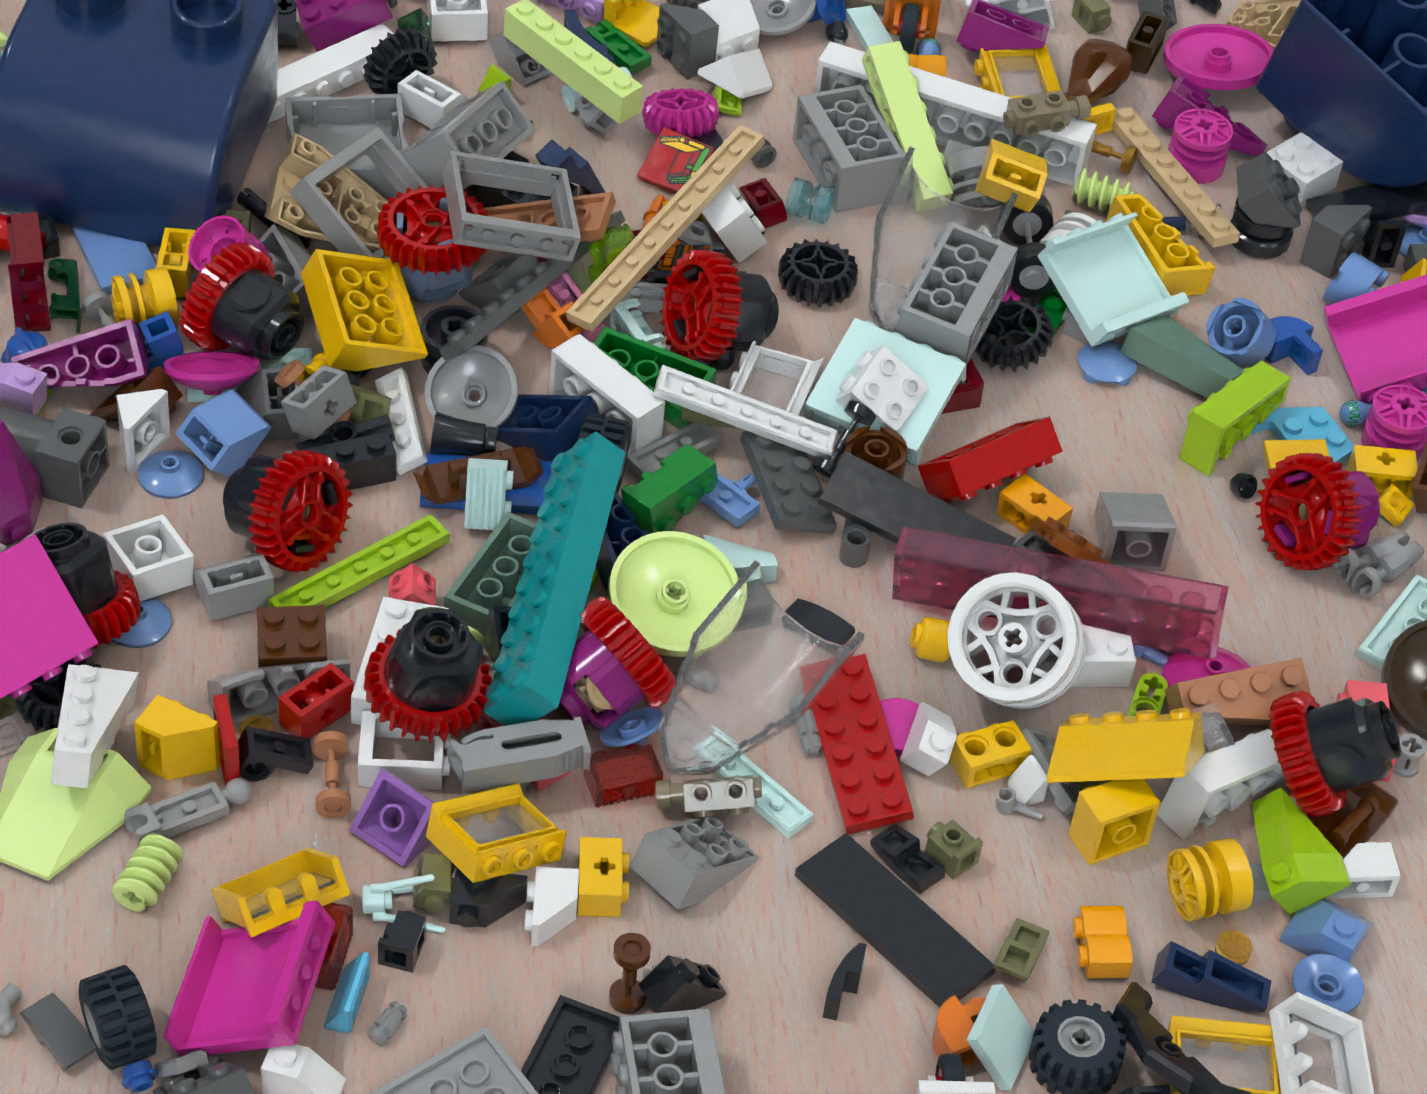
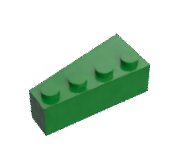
[594,327,716,430]

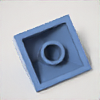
[1279,898,1373,963]

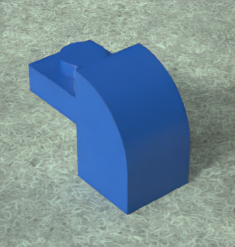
[139,311,184,371]
[1265,316,1323,375]

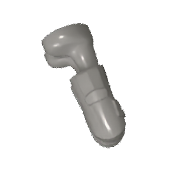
[1332,530,1424,598]

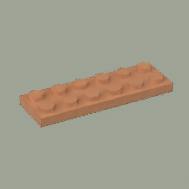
[483,192,616,254]

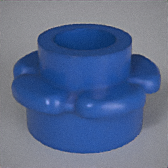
[121,1060,158,1093]

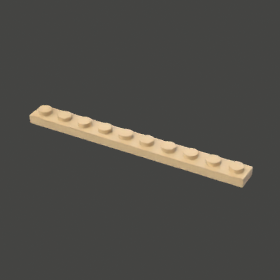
[566,125,765,332]

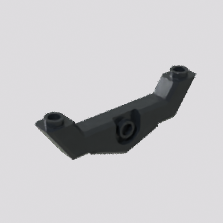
[1113,982,1251,1094]

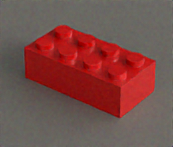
[918,416,1063,503]

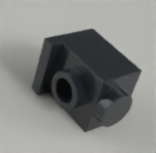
[378,910,426,973]

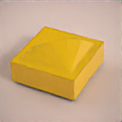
[1378,483,1415,528]

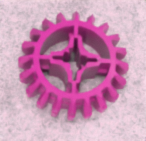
[642,88,719,138]

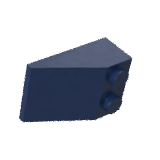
[497,394,599,461]

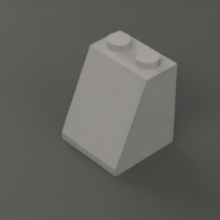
[1094,492,1177,572]

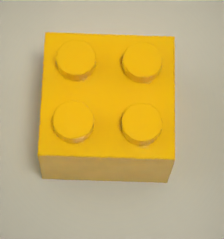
[1068,779,1161,865]

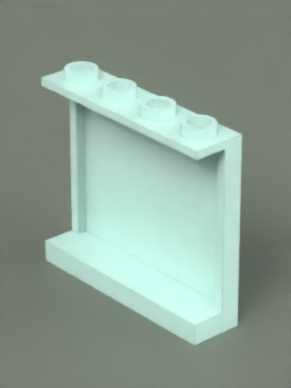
[1037,212,1190,347]
[805,318,966,466]

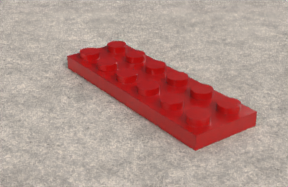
[800,654,914,834]

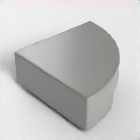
[154,1050,209,1077]

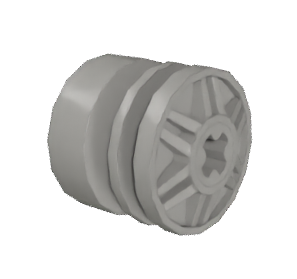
[947,145,1000,208]

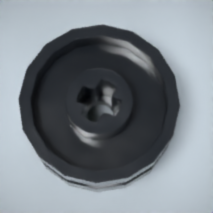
[1230,197,1294,259]
[420,305,489,374]

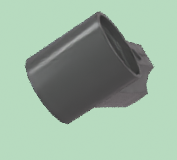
[839,518,872,568]

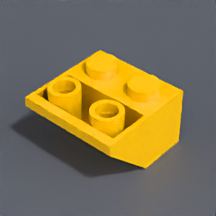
[975,139,1048,212]
[134,694,220,780]

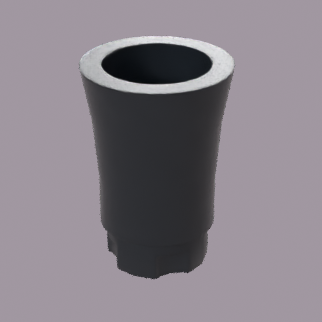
[430,411,498,456]

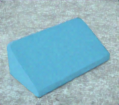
[324,952,370,1033]

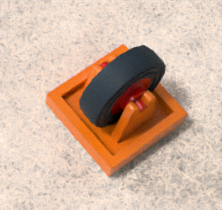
[882,0,941,54]

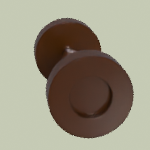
[609,933,651,1014]

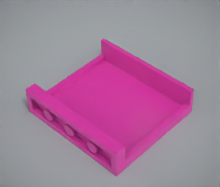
[1324,274,1427,404]
[0,534,98,706]
[163,900,335,1057]

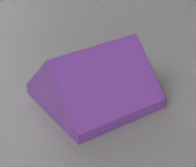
[349,769,435,867]

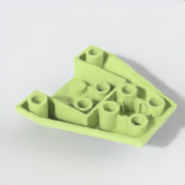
[0,728,152,881]

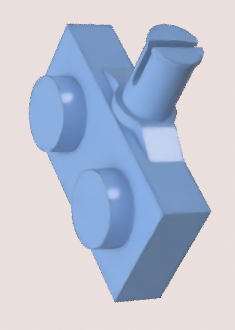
[700,473,760,528]

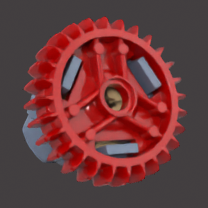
[377,184,488,304]

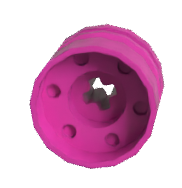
[1168,109,1234,184]
[188,216,269,272]
[1361,384,1427,462]

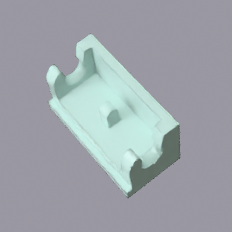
[609,299,667,350]

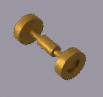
[1091,141,1139,174]

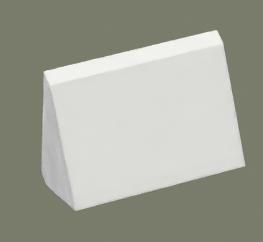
[697,48,773,99]
[116,389,171,475]

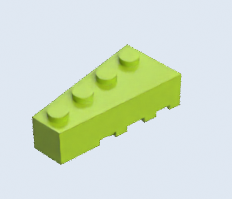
[1179,360,1291,477]

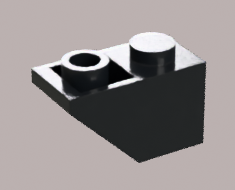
[638,955,727,1013]

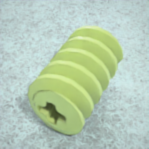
[1072,167,1136,212]
[112,833,184,912]

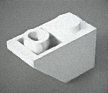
[524,866,579,947]

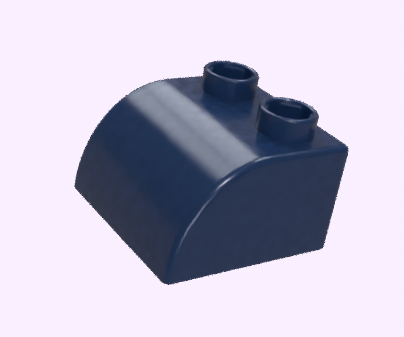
[0,0,278,247]
[1256,0,1427,188]

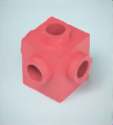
[389,563,436,606]

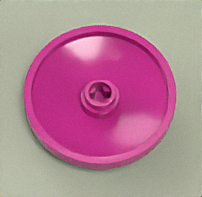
[1163,24,1273,90]

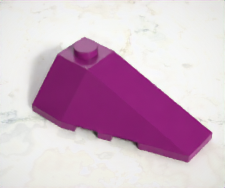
[1152,74,1267,157]
[11,318,149,387]
[0,419,43,546]

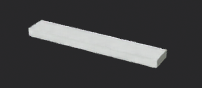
[653,365,838,460]

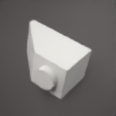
[900,702,957,776]
[1325,841,1401,899]
[260,1044,346,1094]

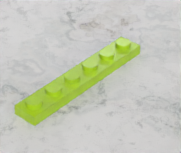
[268,514,450,608]

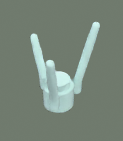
[362,874,446,934]

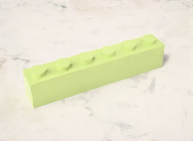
[503,0,643,124]
[861,41,953,212]

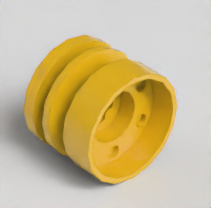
[111,267,179,336]
[1167,837,1254,922]

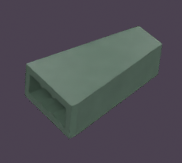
[1120,314,1244,398]

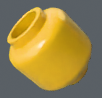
[909,616,950,663]

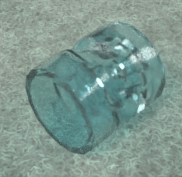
[785,177,835,225]

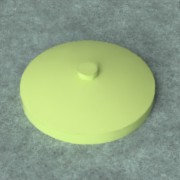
[607,531,741,657]

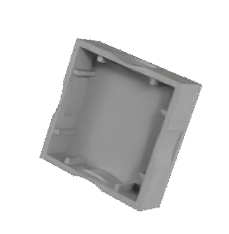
[285,94,408,197]

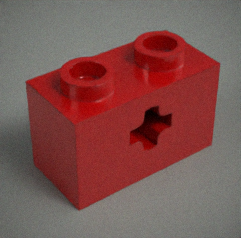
[278,662,354,738]

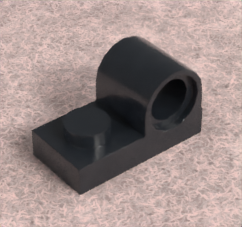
[237,726,314,782]

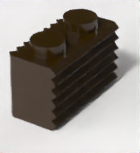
[1126,11,1169,74]

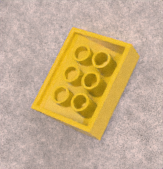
[301,249,428,371]
[1047,708,1205,783]

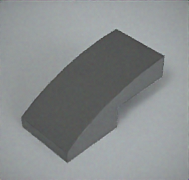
[20,992,96,1071]

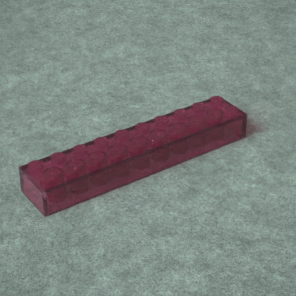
[892,527,1229,659]

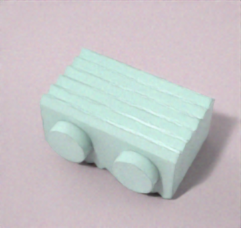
[464,458,513,531]

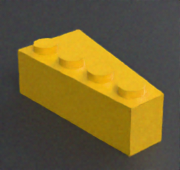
[1105,194,1216,296]

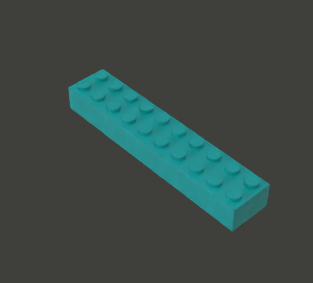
[483,432,626,726]

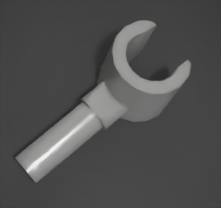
[996,787,1044,820]

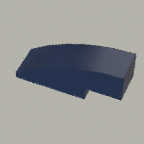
[1151,941,1272,1012]

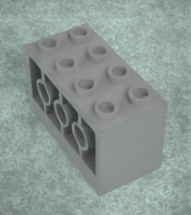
[401,81,535,189]
[793,85,907,213]
[894,221,1018,366]
[610,1008,725,1094]

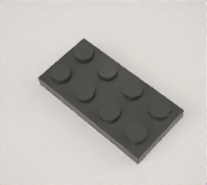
[740,430,836,534]

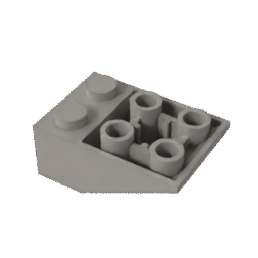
[630,816,759,910]

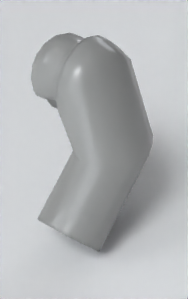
[0,983,22,1036]

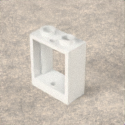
[358,711,452,790]

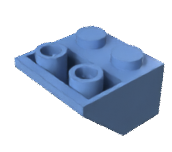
[175,389,272,476]

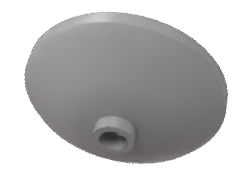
[750,0,817,36]
[425,345,519,427]

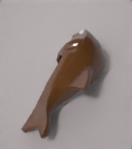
[1064,39,1133,105]

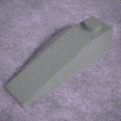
[207,659,350,728]

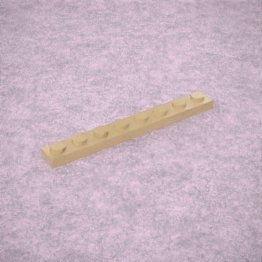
[1112,107,1240,248]

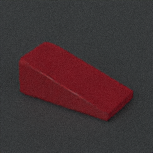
[739,178,787,228]

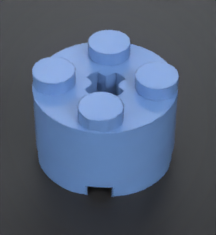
[1322,252,1390,305]
[1206,298,1277,367]

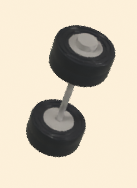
[1000,194,1056,299]

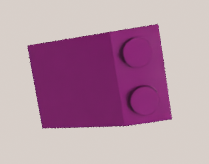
[956,0,1049,51]

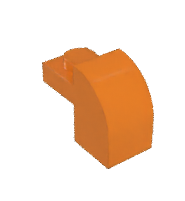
[521,287,586,349]
[932,995,986,1067]

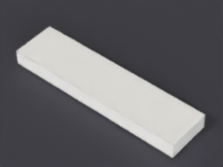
[375,367,428,475]

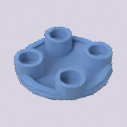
[1077,341,1138,386]

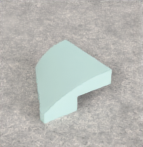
[702,535,778,583]

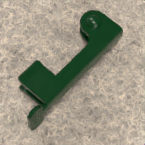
[47,258,82,333]

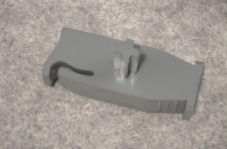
[447,717,591,793]

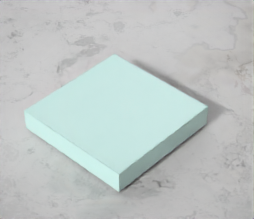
[967,984,1034,1090]

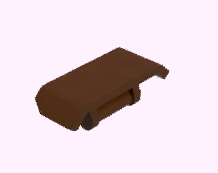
[413,446,543,504]
[1313,782,1398,859]

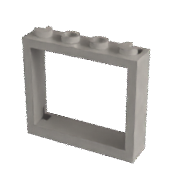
[290,127,429,259]
[443,151,581,261]

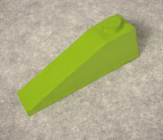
[1251,787,1352,915]

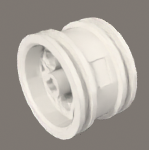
[948,572,1086,709]

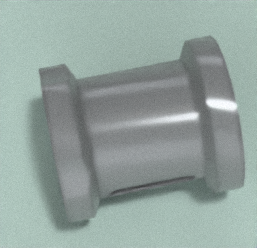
[1393,733,1427,778]

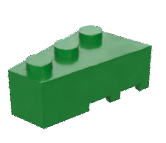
[621,444,718,534]

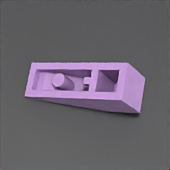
[0,363,47,415]

